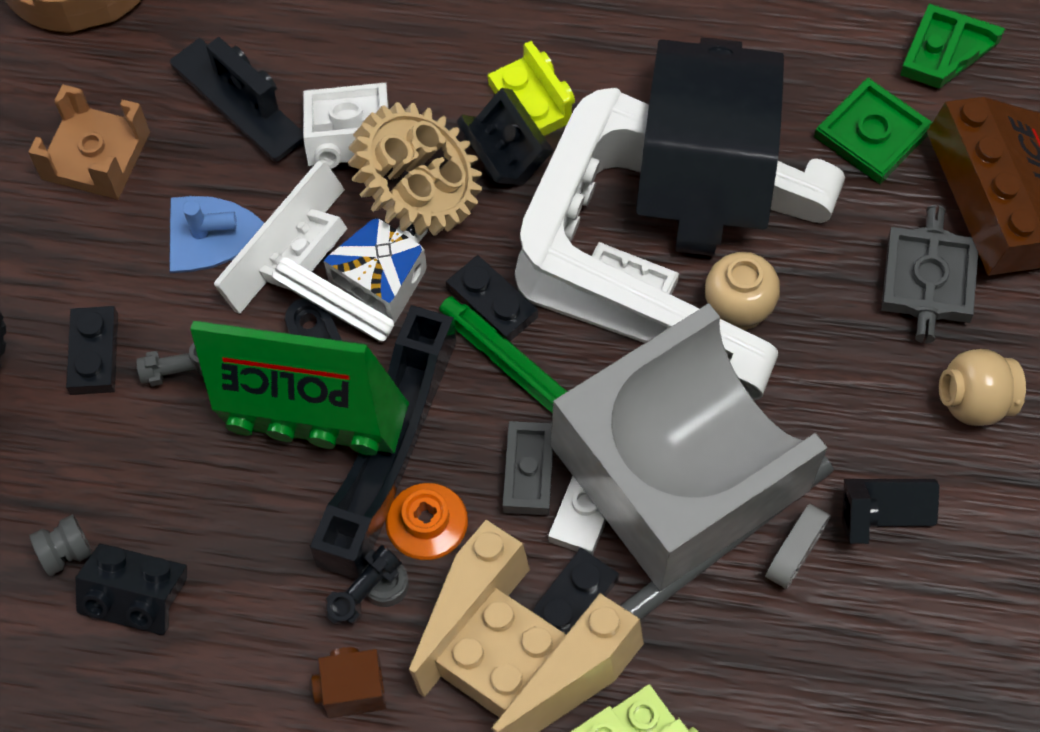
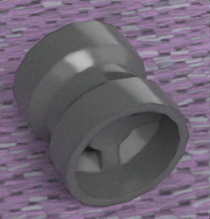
[29,514,92,576]

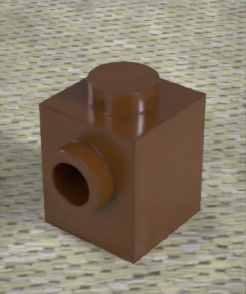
[312,647,387,718]

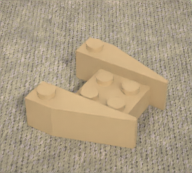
[409,520,644,732]

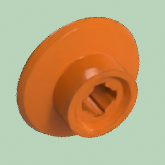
[385,483,468,560]

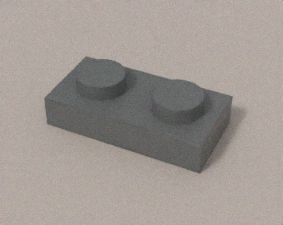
[503,421,553,515]

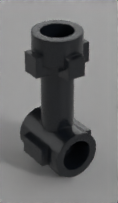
[326,544,403,624]

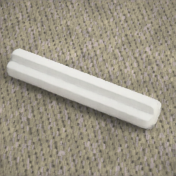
[272,257,394,342]

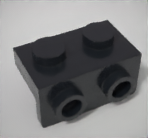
[456,87,554,186]
[75,543,187,635]

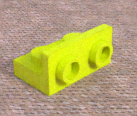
[488,41,575,136]

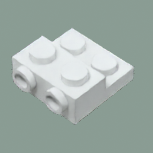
[304,83,389,169]

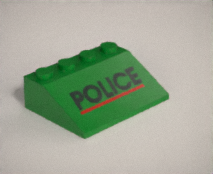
[190,321,409,455]

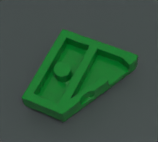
[900,4,1005,89]

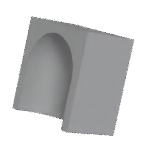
[551,303,827,591]

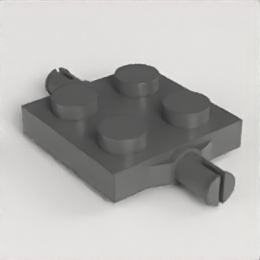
[881,205,978,343]

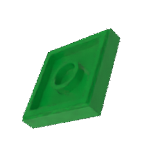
[814,77,932,184]

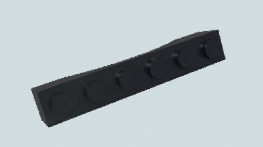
[310,305,457,579]

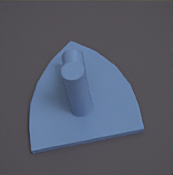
[170,196,264,273]

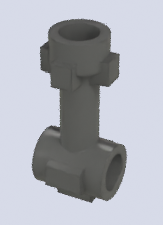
[137,343,203,386]

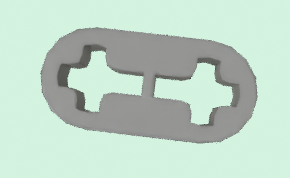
[766,503,831,589]

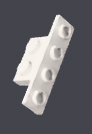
[214,161,348,314]

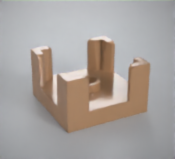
[28,84,150,200]

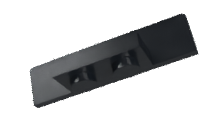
[170,36,304,162]

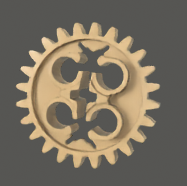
[348,102,482,236]

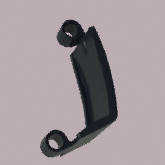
[636,37,784,256]

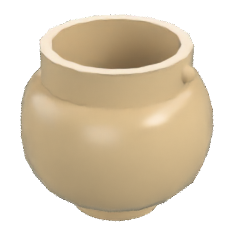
[705,252,780,330]
[939,349,1026,426]

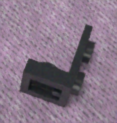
[842,479,940,544]

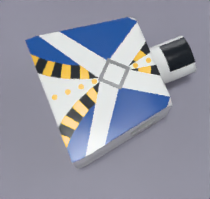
[324,219,428,323]

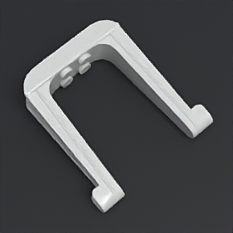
[514,88,845,400]

